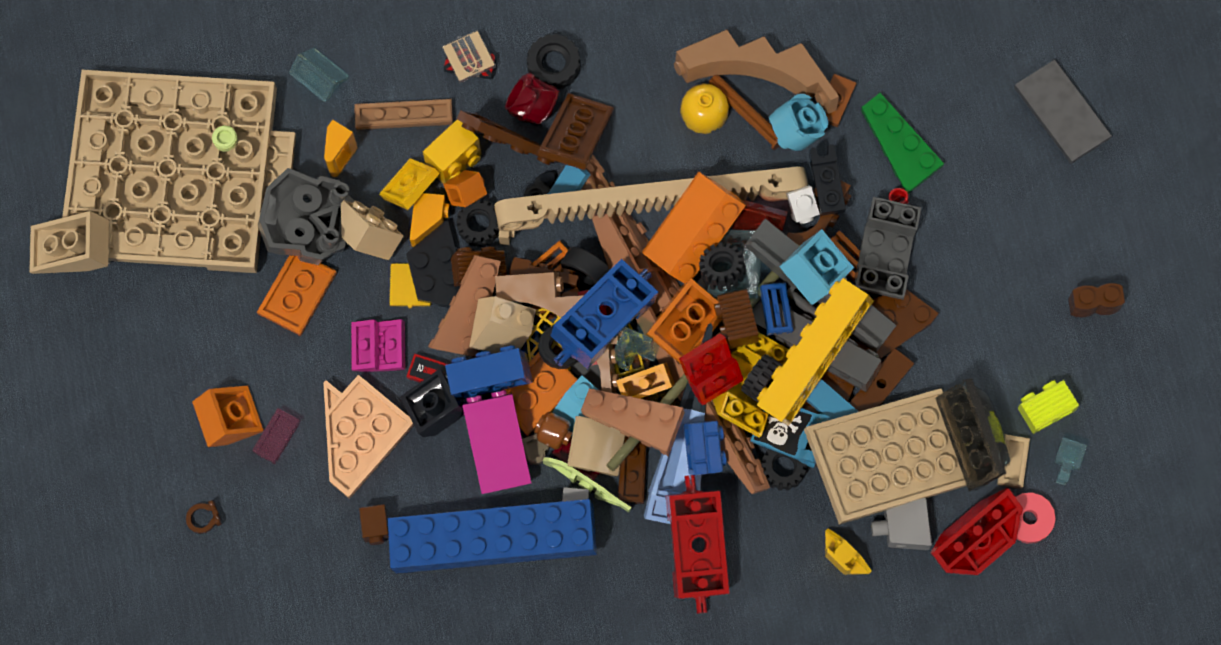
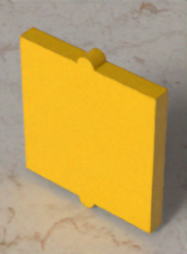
[390,264,431,309]

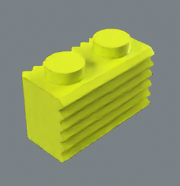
[1018,380,1079,434]

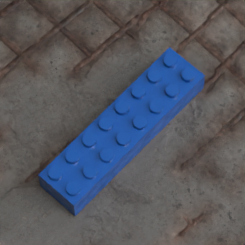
[388,499,597,574]

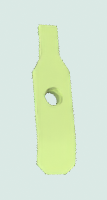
[543,457,631,513]

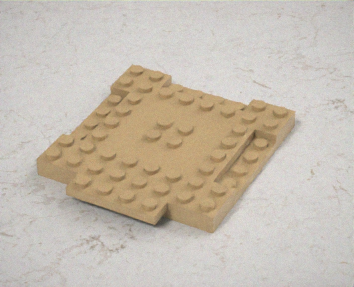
[62,70,296,273]

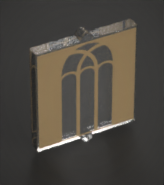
[441,30,496,83]

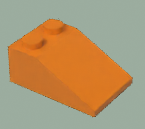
[646,278,722,364]

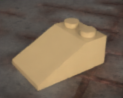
[30,211,109,274]

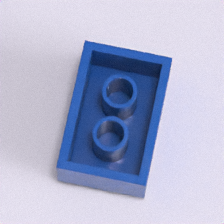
[445,346,533,400]

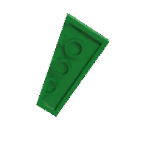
[861,93,944,194]

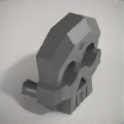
[258,168,354,265]

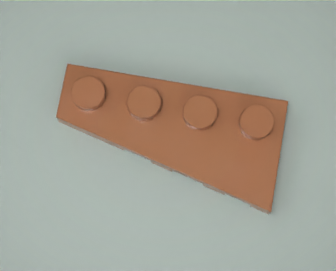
[428,255,501,357]
[581,388,685,457]

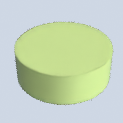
[212,126,238,152]

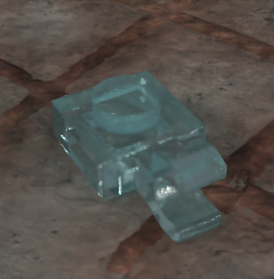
[1054,437,1087,486]

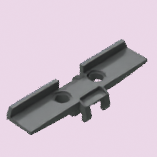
[744,219,896,352]

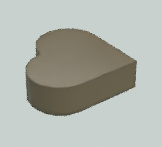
[522,434,550,465]

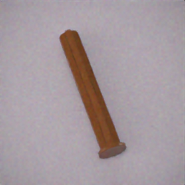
[709,75,779,150]

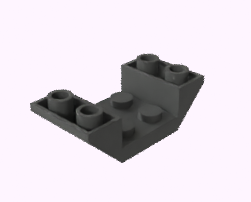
[855,197,921,300]

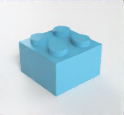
[779,229,854,305]

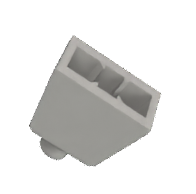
[871,498,932,550]

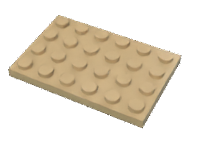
[804,388,977,524]

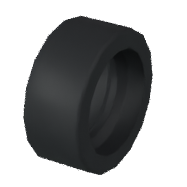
[561,247,610,287]

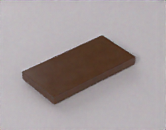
[538,93,614,170]

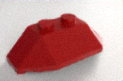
[930,488,1023,575]

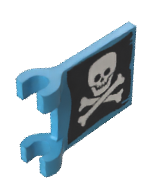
[750,408,833,468]

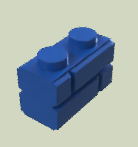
[683,421,726,475]

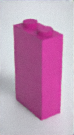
[462,390,531,494]

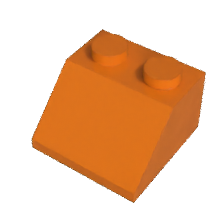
[192,386,264,447]

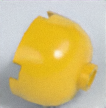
[680,84,729,134]

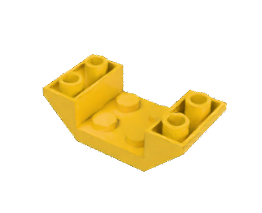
[713,332,789,437]

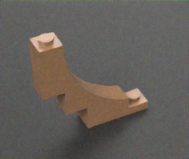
[674,30,839,114]

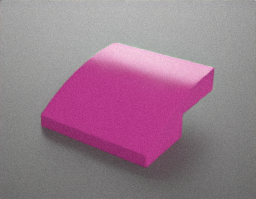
[351,319,405,372]

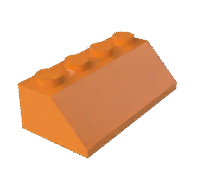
[642,172,746,283]

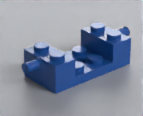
[551,259,658,369]

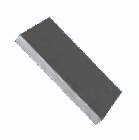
[1014,60,1111,164]

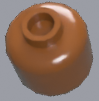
[534,413,573,450]

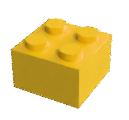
[423,120,481,183]

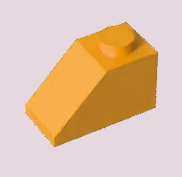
[410,193,450,247]

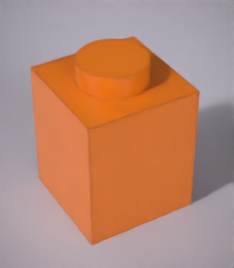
[443,170,487,207]

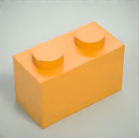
[616,362,675,399]

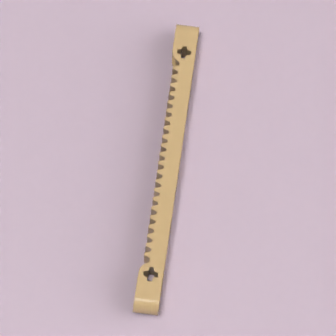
[494,167,809,232]

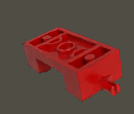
[665,475,729,613]

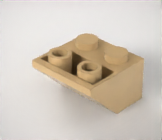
[341,200,403,260]

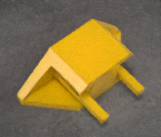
[825,529,872,575]

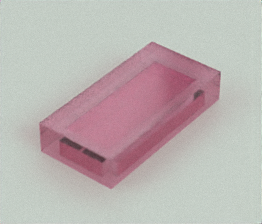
[252,408,300,464]

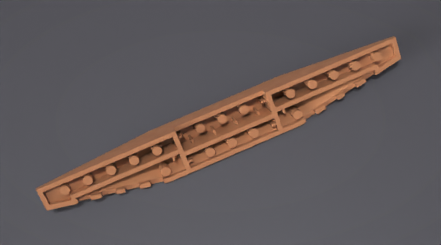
[582,155,770,494]

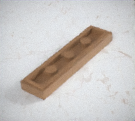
[355,99,453,130]

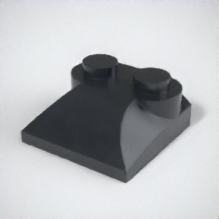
[400,369,464,438]

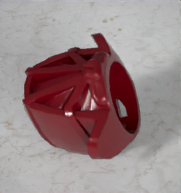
[505,73,559,124]

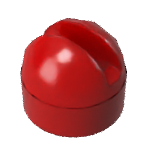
[889,188,908,204]

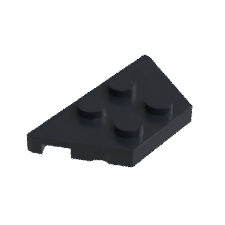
[406,221,460,308]

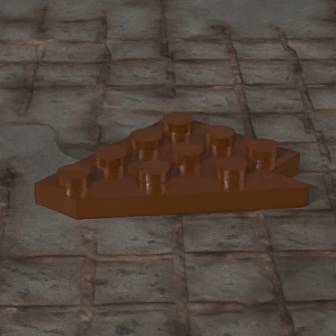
[457,110,559,165]

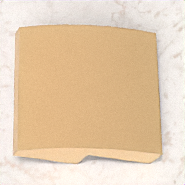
[567,416,625,476]

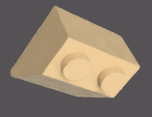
[469,296,536,354]

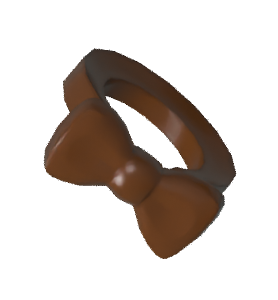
[186,500,222,534]

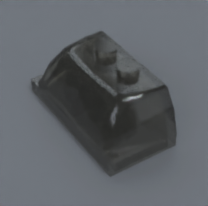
[935,378,1011,492]

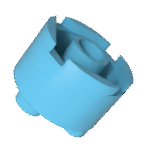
[769,94,828,151]

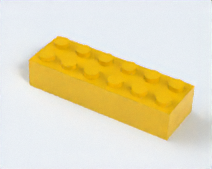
[757,278,873,426]

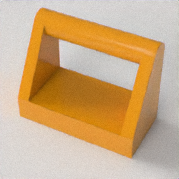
[324,120,358,177]

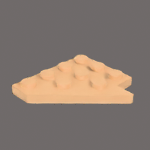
[324,375,414,499]

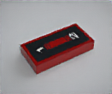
[406,354,448,383]

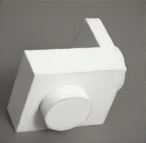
[786,185,820,224]

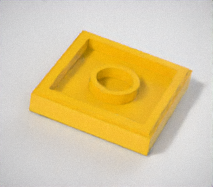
[379,158,440,210]

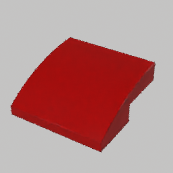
[679,333,744,406]

